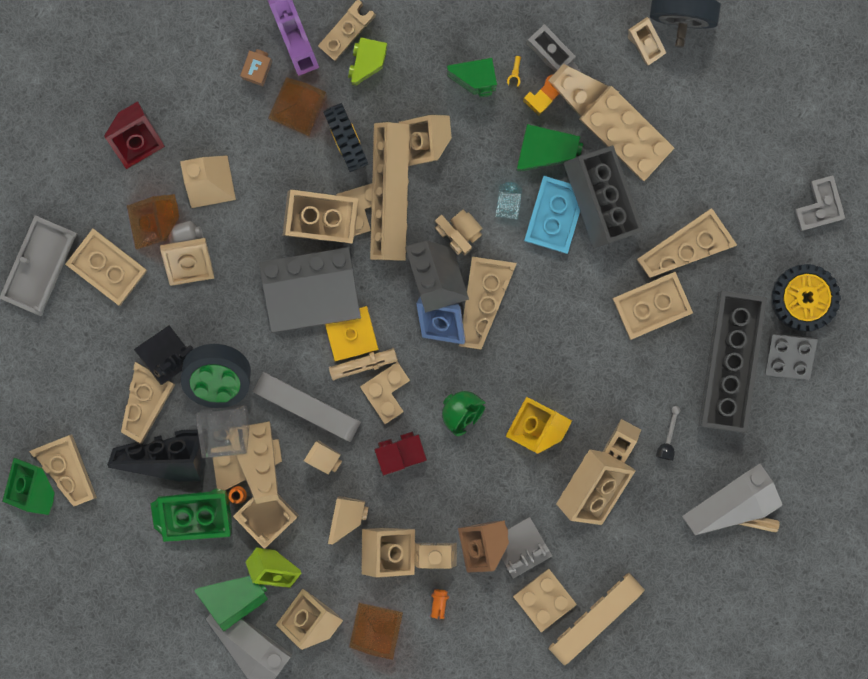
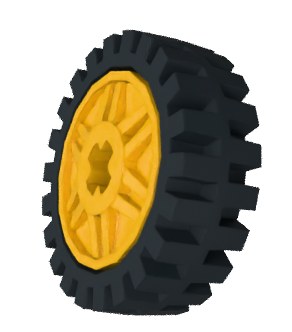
[323,103,368,172]
[771,264,841,331]

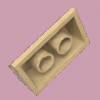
[556,450,635,525]

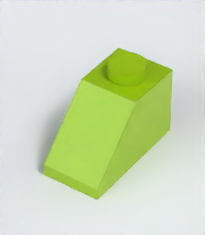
[245,547,302,588]

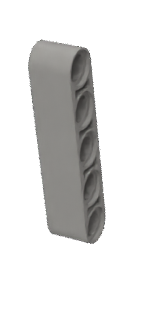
[252,372,361,442]

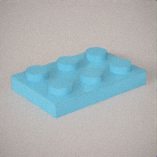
[524,176,580,254]

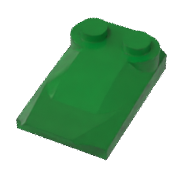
[150,489,232,542]

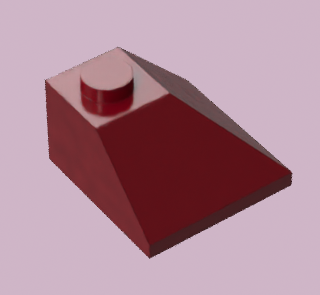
[104,101,165,169]

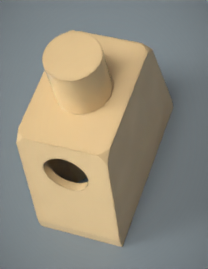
[415,543,457,569]

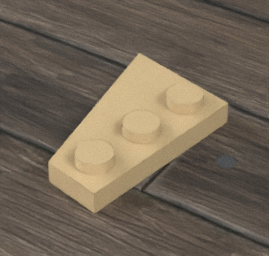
[548,64,619,117]
[211,439,282,491]

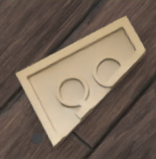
[121,362,175,443]
[29,435,97,506]

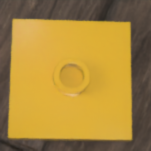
[325,306,379,361]

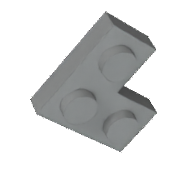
[794,175,846,231]

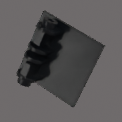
[134,325,193,385]

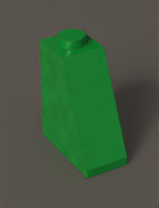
[516,124,583,171]
[194,576,268,632]

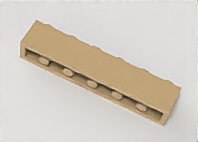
[370,122,410,261]

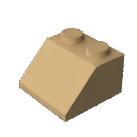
[362,528,415,577]

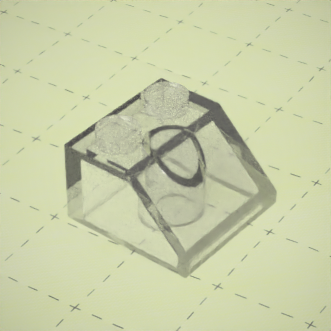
[196,405,250,458]

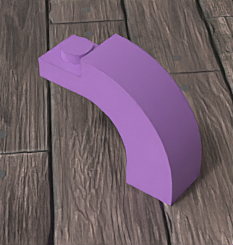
[268,0,319,76]

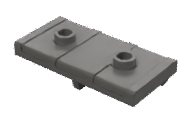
[0,215,78,316]

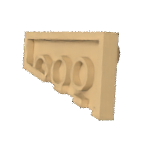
[636,208,737,278]
[459,257,517,350]
[225,422,279,504]

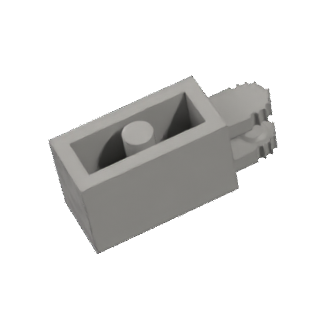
[527,24,582,73]

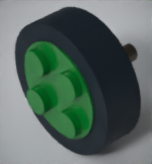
[181,344,251,408]

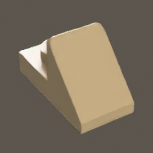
[628,17,666,65]

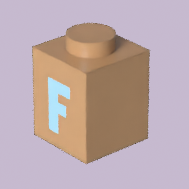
[240,49,272,86]

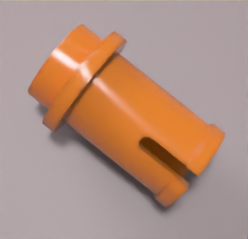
[229,486,247,504]
[430,589,449,619]

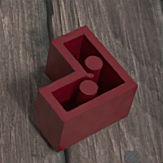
[374,431,427,476]

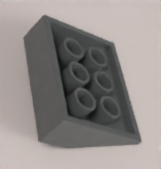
[259,247,361,333]

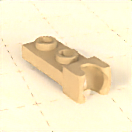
[318,0,376,61]

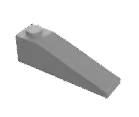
[682,464,782,536]
[206,614,292,679]

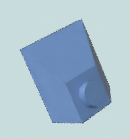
[416,297,466,344]

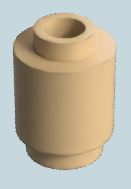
[450,209,483,243]

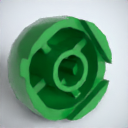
[442,391,486,437]

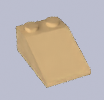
[282,190,358,244]

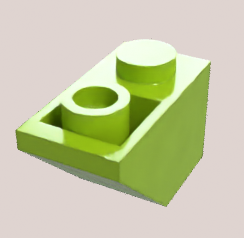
[348,37,388,86]

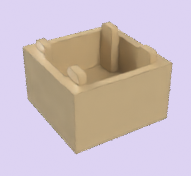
[233,494,299,549]

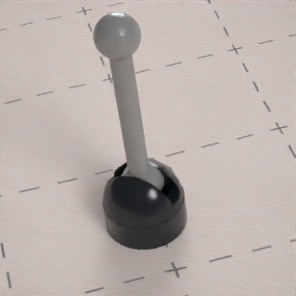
[656,406,681,461]

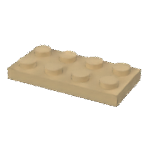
[579,86,674,181]

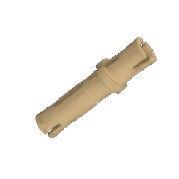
[329,348,398,381]

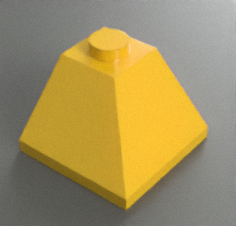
[506,397,572,454]

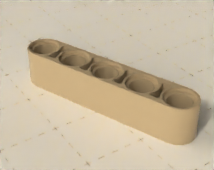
[548,573,645,665]

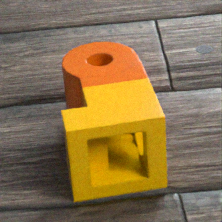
[523,74,560,116]

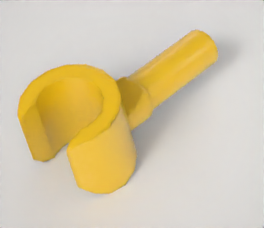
[507,56,521,87]

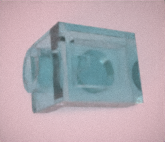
[495,182,522,219]

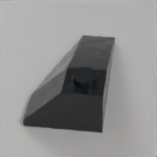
[107,429,205,482]

